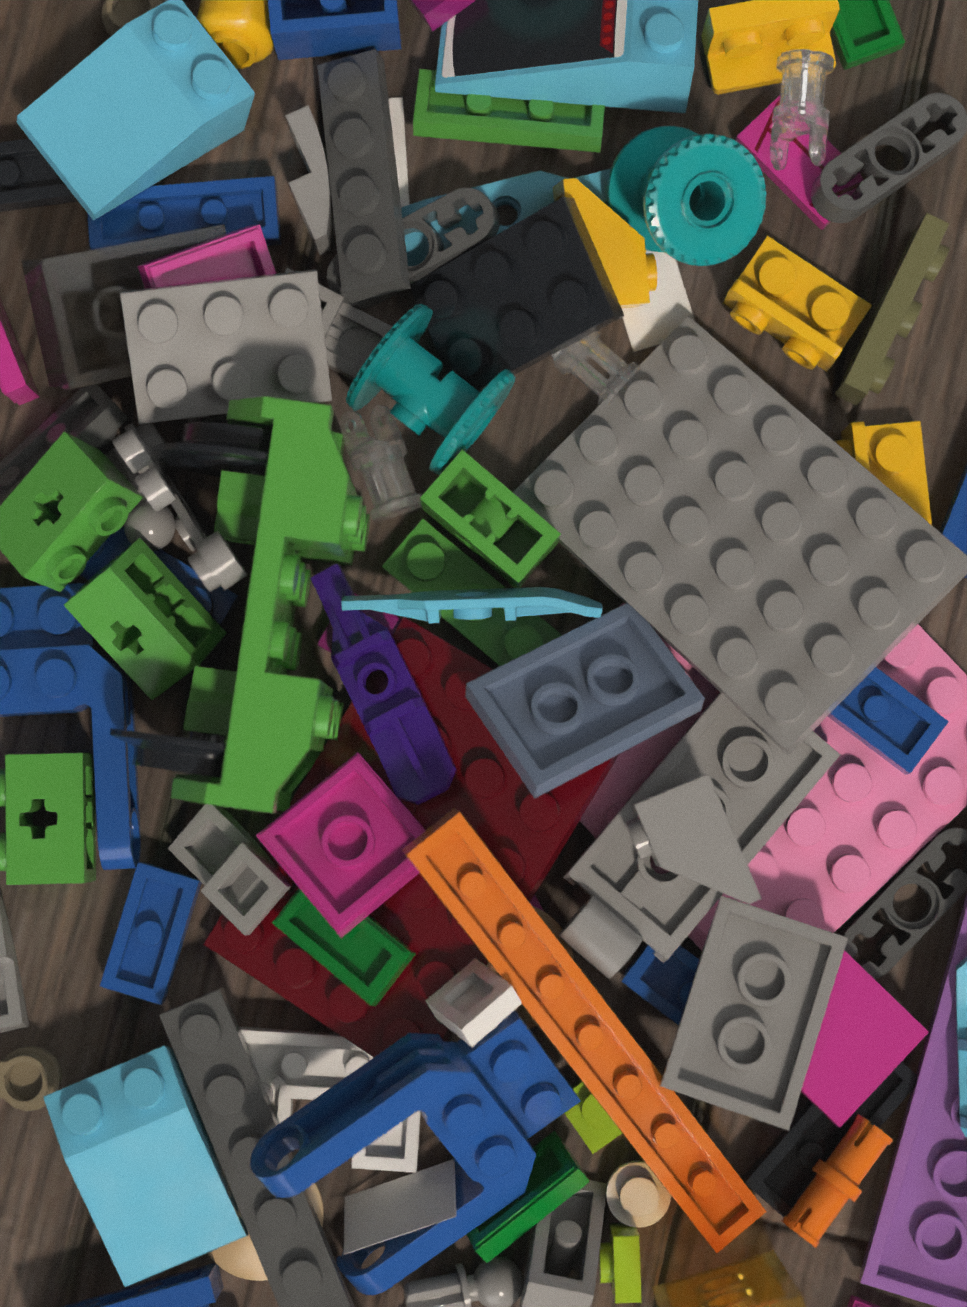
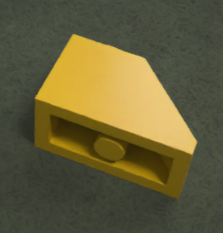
[553,178,657,308]

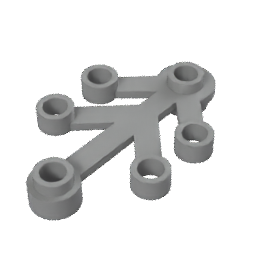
[112,422,247,592]

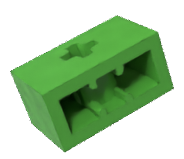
[0,431,143,592]
[420,450,561,588]
[64,537,227,700]
[0,753,96,885]

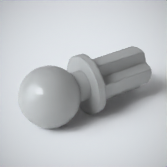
[104,448,175,551]
[404,1256,523,1307]

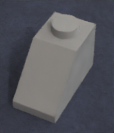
[625,774,762,904]
[519,1180,607,1307]

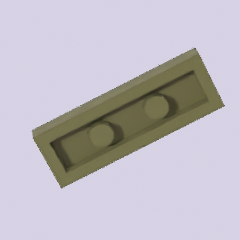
[834,213,950,405]

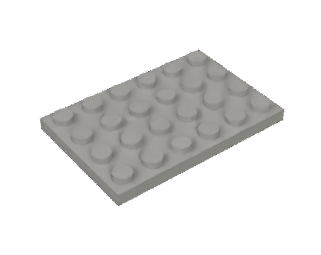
[513,316,967,756]

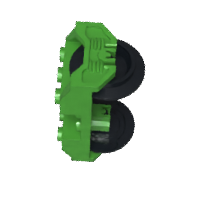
[110,396,370,813]

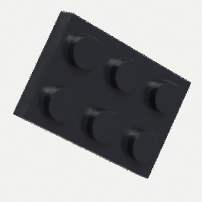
[410,197,625,393]

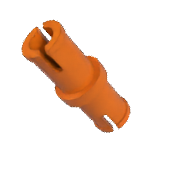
[781,1114,893,1248]

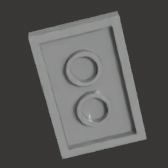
[120,269,332,424]
[659,895,848,1131]

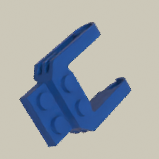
[0,583,141,870]
[250,1010,581,1295]

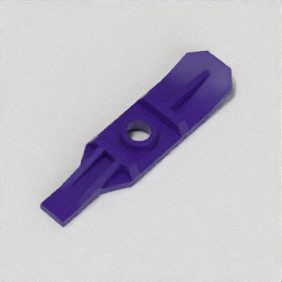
[310,563,457,805]

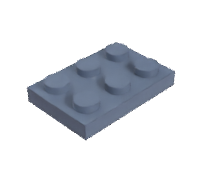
[465,603,705,798]

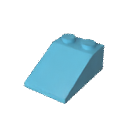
[16,0,255,221]
[43,1045,249,1287]

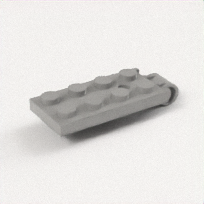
[558,692,841,979]

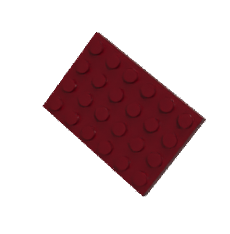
[204,617,619,1057]

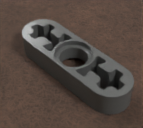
[811,93,967,223]
[327,187,500,309]
[838,828,967,979]

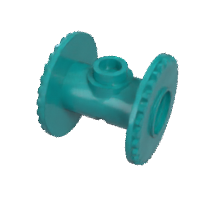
[607,126,767,266]
[346,303,516,475]

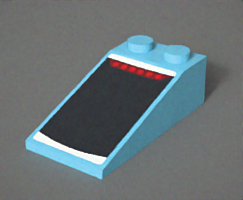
[435,0,698,113]

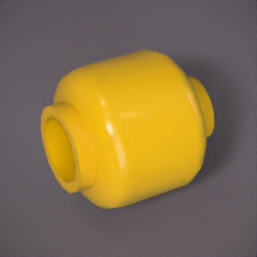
[197,0,274,69]

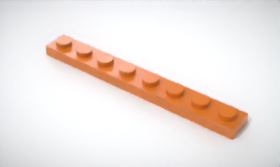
[402,808,767,1253]

